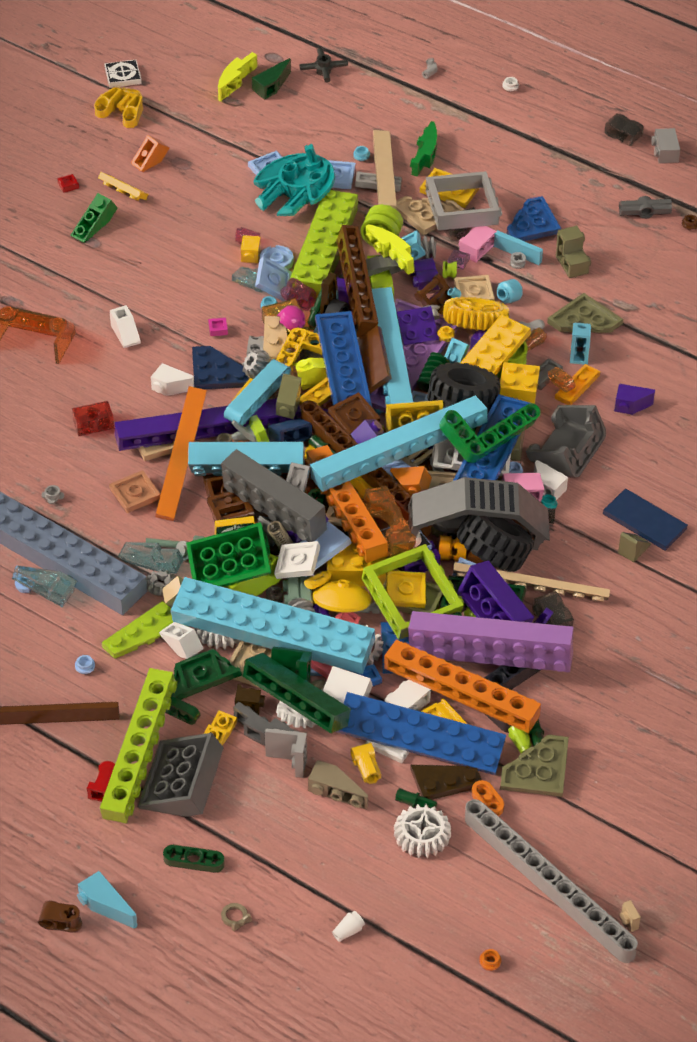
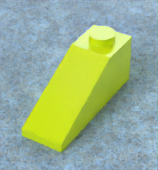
[293,358,327,390]

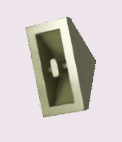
[618,532,651,562]

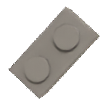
[652,128,680,163]

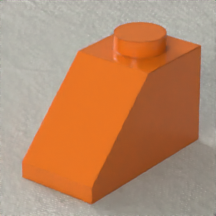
[131,135,170,172]
[390,466,432,496]

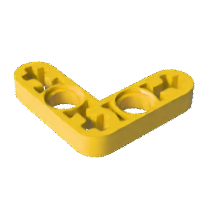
[276,328,323,369]

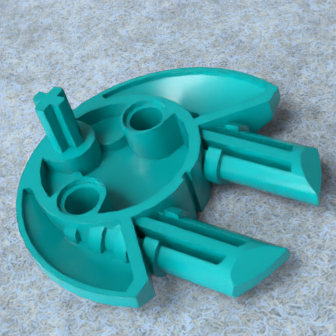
[253,144,335,216]

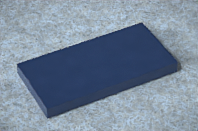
[603,488,688,551]

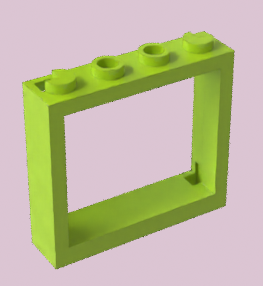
[361,544,464,640]

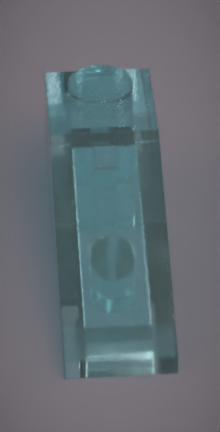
[12,565,77,608]

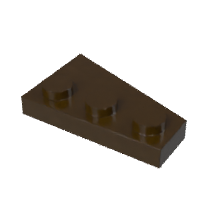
[410,764,482,800]

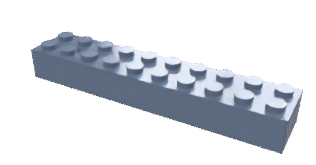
[0,492,147,616]

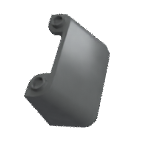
[526,405,606,478]

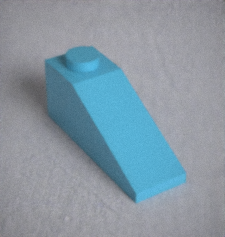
[77,871,138,928]

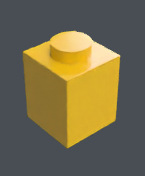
[241,235,261,263]

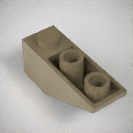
[308,760,368,810]

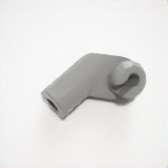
[519,319,545,334]

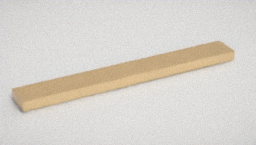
[373,130,397,209]

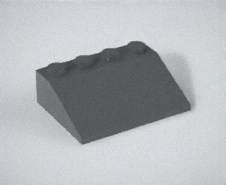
[138,733,224,817]

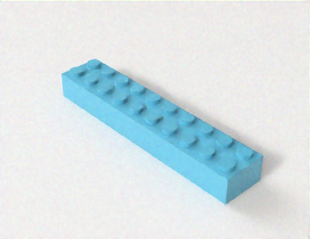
[171,577,375,674]

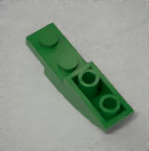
[410,121,437,177]

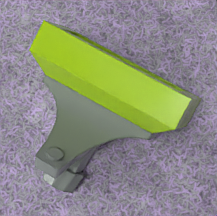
[231,414,269,442]

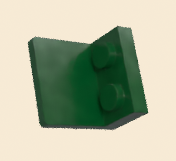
[271,646,312,682]

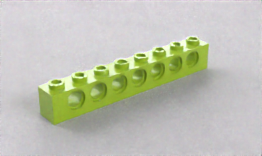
[100,668,177,824]

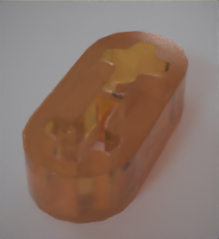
[548,367,576,393]

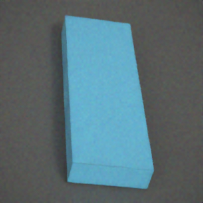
[494,230,543,265]

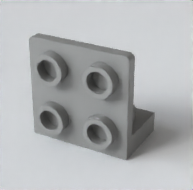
[265,729,307,778]

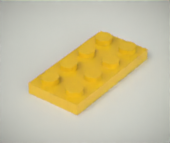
[460,315,531,376]

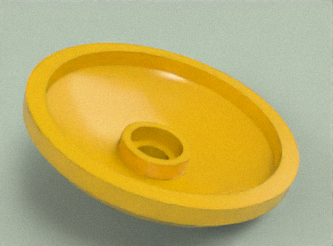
[312,579,372,612]

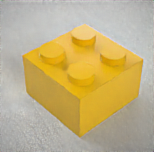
[499,362,540,404]

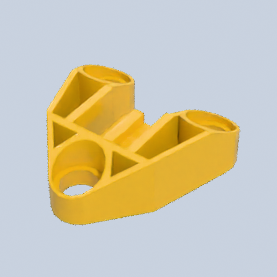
[94,87,143,128]

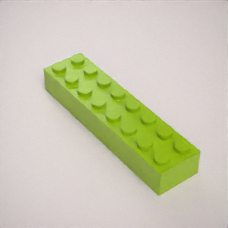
[290,190,358,299]

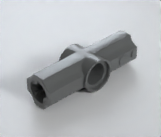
[619,196,672,219]

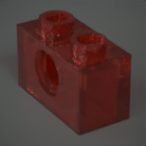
[72,401,114,437]

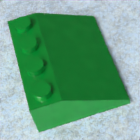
[186,522,271,587]

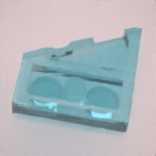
[232,267,263,293]

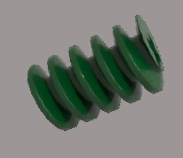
[416,352,450,392]

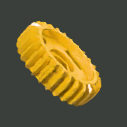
[443,296,509,331]

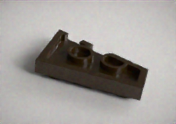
[320,272,339,314]

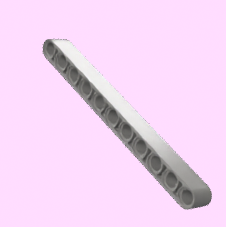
[465,799,638,963]

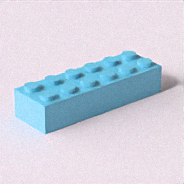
[188,442,305,476]

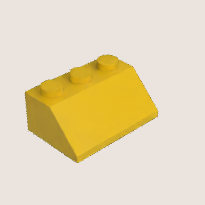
[386,400,443,432]

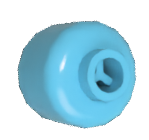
[497,279,523,304]

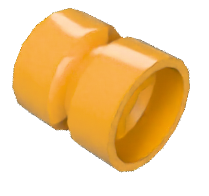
[439,535,467,562]

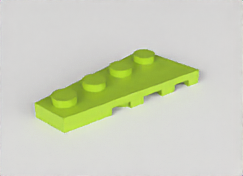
[101,601,189,659]

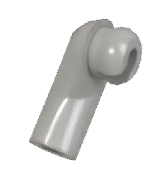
[422,58,438,79]

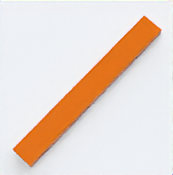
[155,386,207,521]

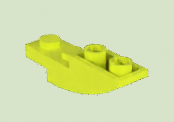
[218,52,258,101]
[365,225,414,275]

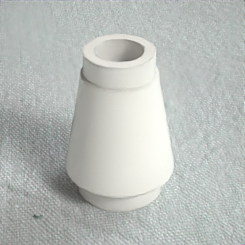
[332,911,365,942]

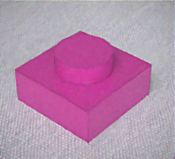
[208,318,228,336]

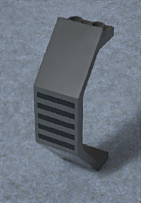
[408,477,550,550]

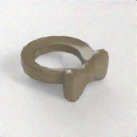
[221,903,252,932]

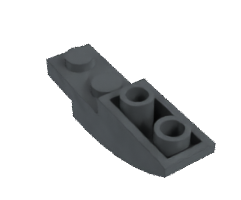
[233,702,294,746]

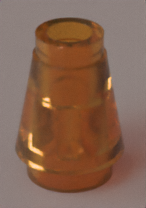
[525,327,547,352]

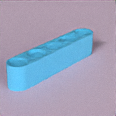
[224,359,291,425]

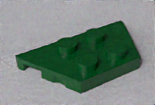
[172,649,242,700]

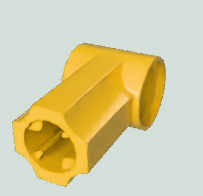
[350,743,381,784]

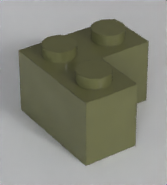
[555,226,591,278]

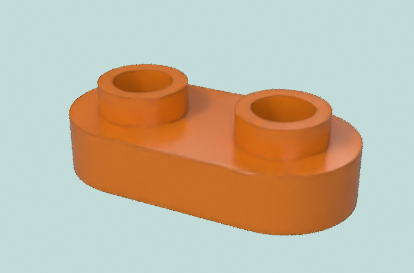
[472,780,504,816]

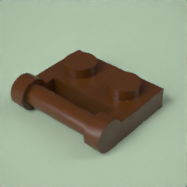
[414,274,452,314]
[207,492,255,521]

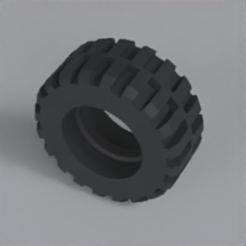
[427,362,501,415]
[457,515,534,572]

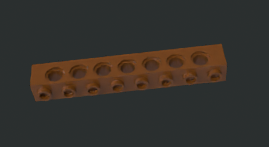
[337,225,378,337]

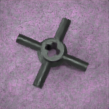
[299,48,348,83]

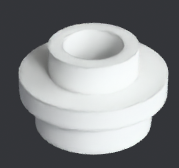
[502,77,519,92]

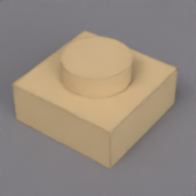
[620,900,641,932]

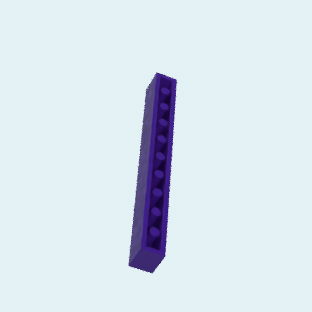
[115,398,301,451]

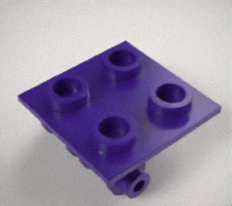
[396,306,439,346]

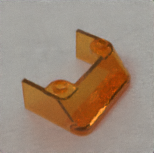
[0,306,76,364]

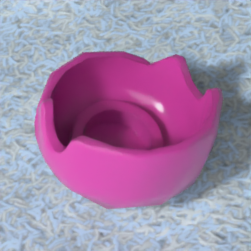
[277,305,305,330]

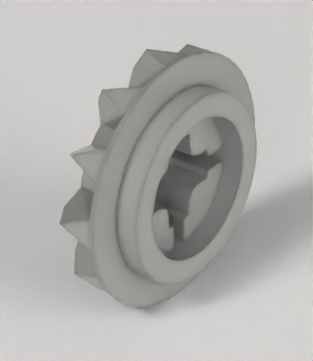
[147,569,175,596]

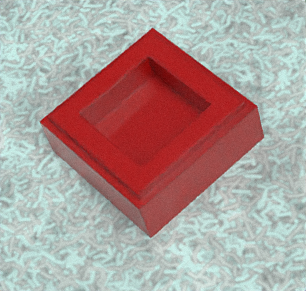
[57,174,79,193]

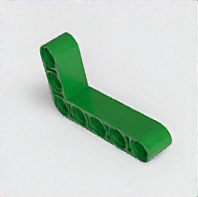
[439,403,541,463]

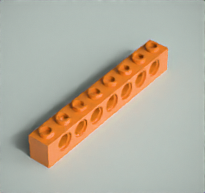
[305,445,388,563]
[384,639,541,733]

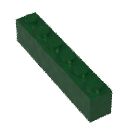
[242,653,351,734]

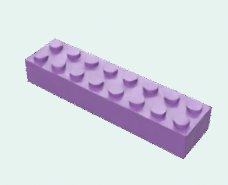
[408,611,573,672]

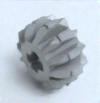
[242,348,272,379]

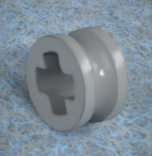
[510,252,526,269]

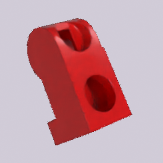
[87,761,115,802]

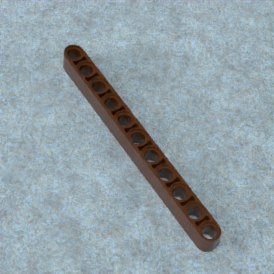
[301,400,432,537]

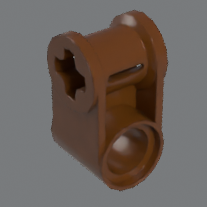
[38,901,82,933]

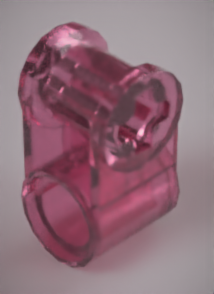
[280,278,316,311]

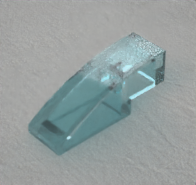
[118,542,184,574]

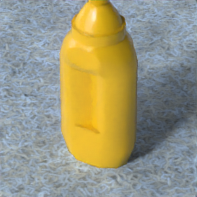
[304,571,332,589]

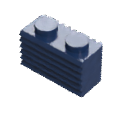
[268,418,312,442]

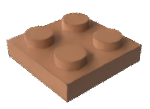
[109,470,161,513]

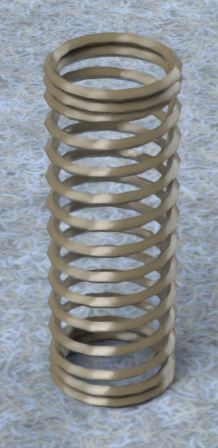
[267,521,294,549]

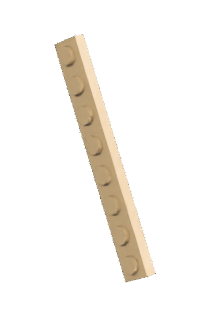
[453,562,610,602]

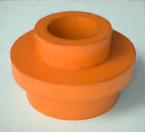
[479,949,501,971]

